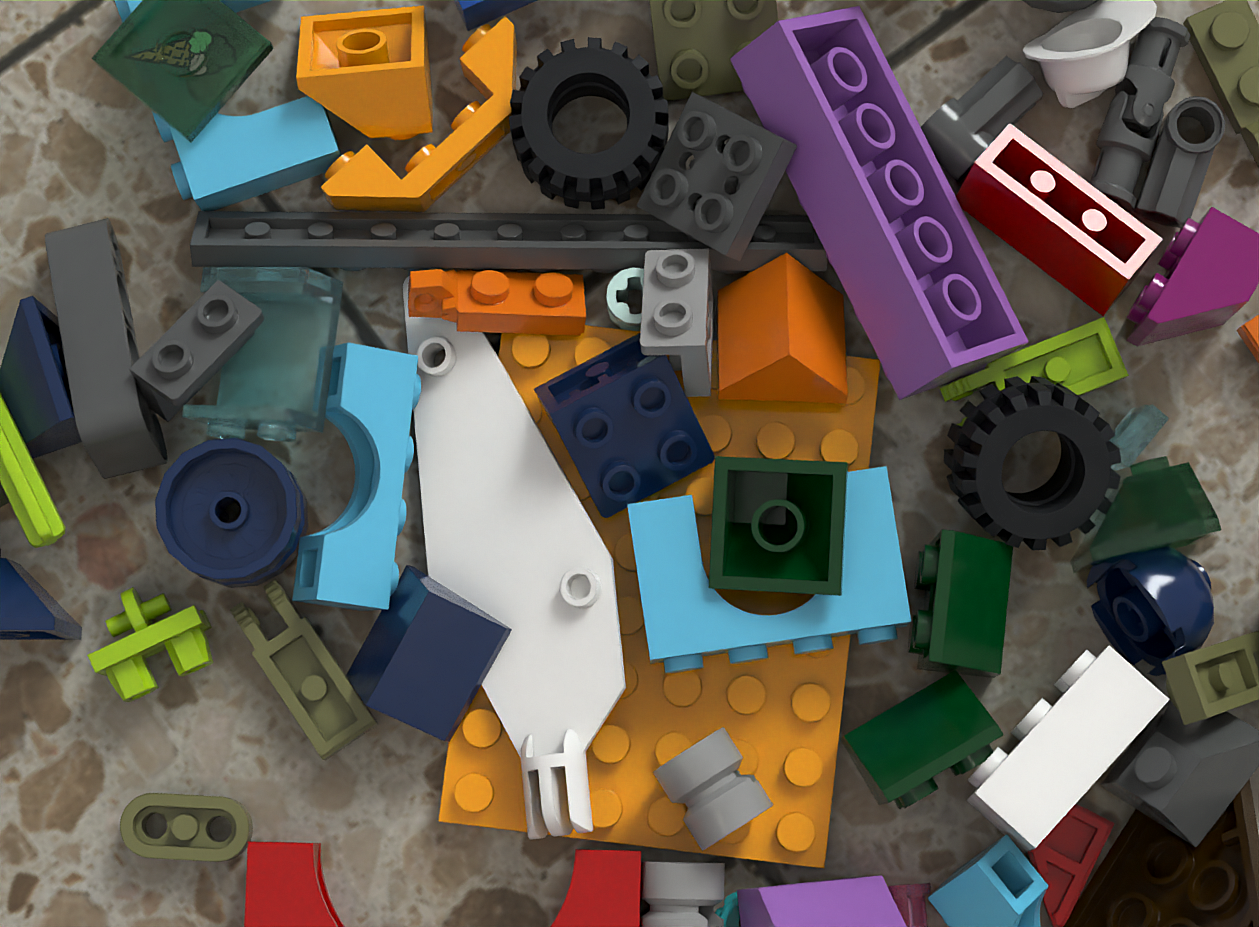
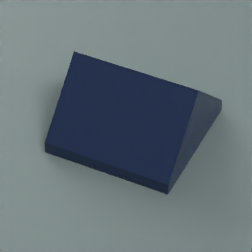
[346,565,512,742]

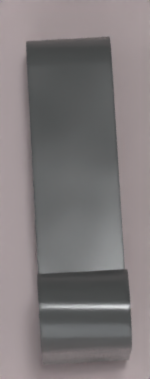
[45,218,168,479]

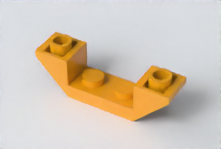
[321,16,517,212]

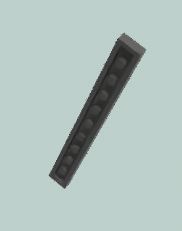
[190,211,827,274]

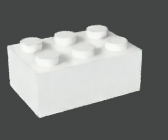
[967,646,1170,853]

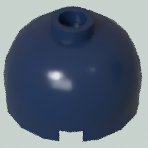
[1087,543,1214,677]

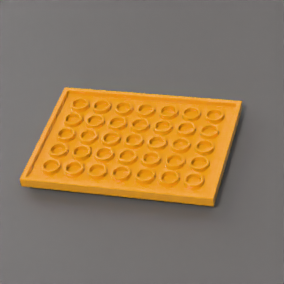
[438,325,881,868]

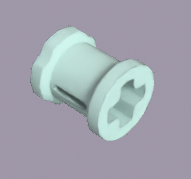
[606,267,644,332]

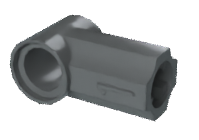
[921,56,1044,182]
[1133,96,1225,228]

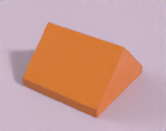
[717,252,848,404]

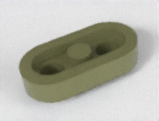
[120,793,253,862]

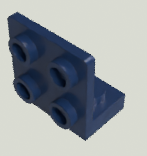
[534,333,715,518]

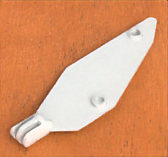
[403,276,626,840]

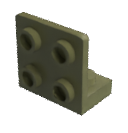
[649,0,778,101]

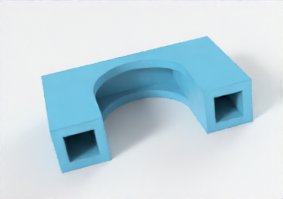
[115,0,342,211]
[627,466,911,673]

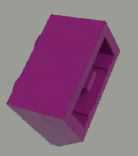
[1126,207,1259,347]

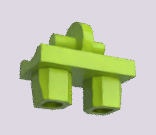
[87,587,213,702]

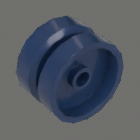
[155,438,309,588]

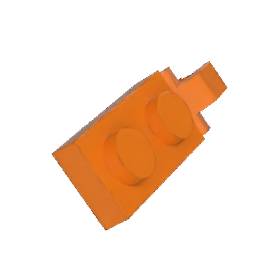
[408,269,586,336]

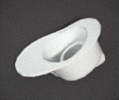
[1023,0,1157,108]

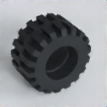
[509,37,668,210]
[944,376,1121,550]

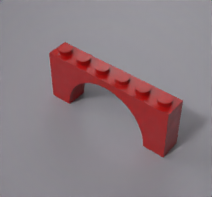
[244,841,642,927]

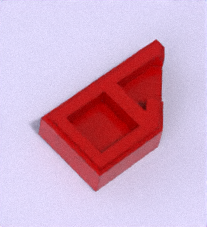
[1027,804,1115,927]

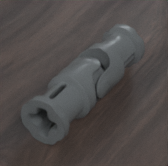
[1088,17,1191,212]

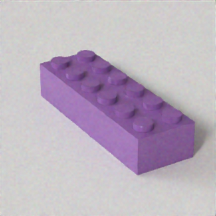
[730,6,1029,400]

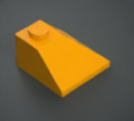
[296,5,433,140]

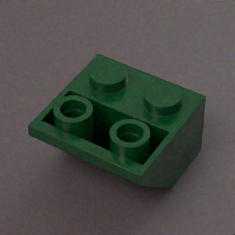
[908,529,1013,678]
[840,670,1004,809]

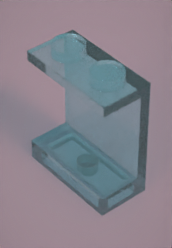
[182,267,343,442]

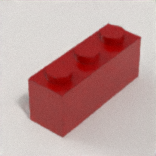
[956,123,1163,316]

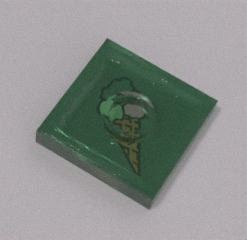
[92,0,274,143]

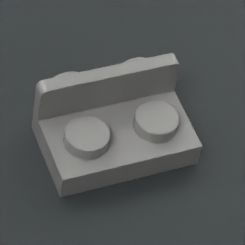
[640,248,714,397]

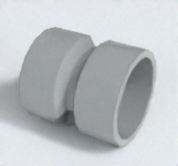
[653,727,773,851]
[640,861,725,927]

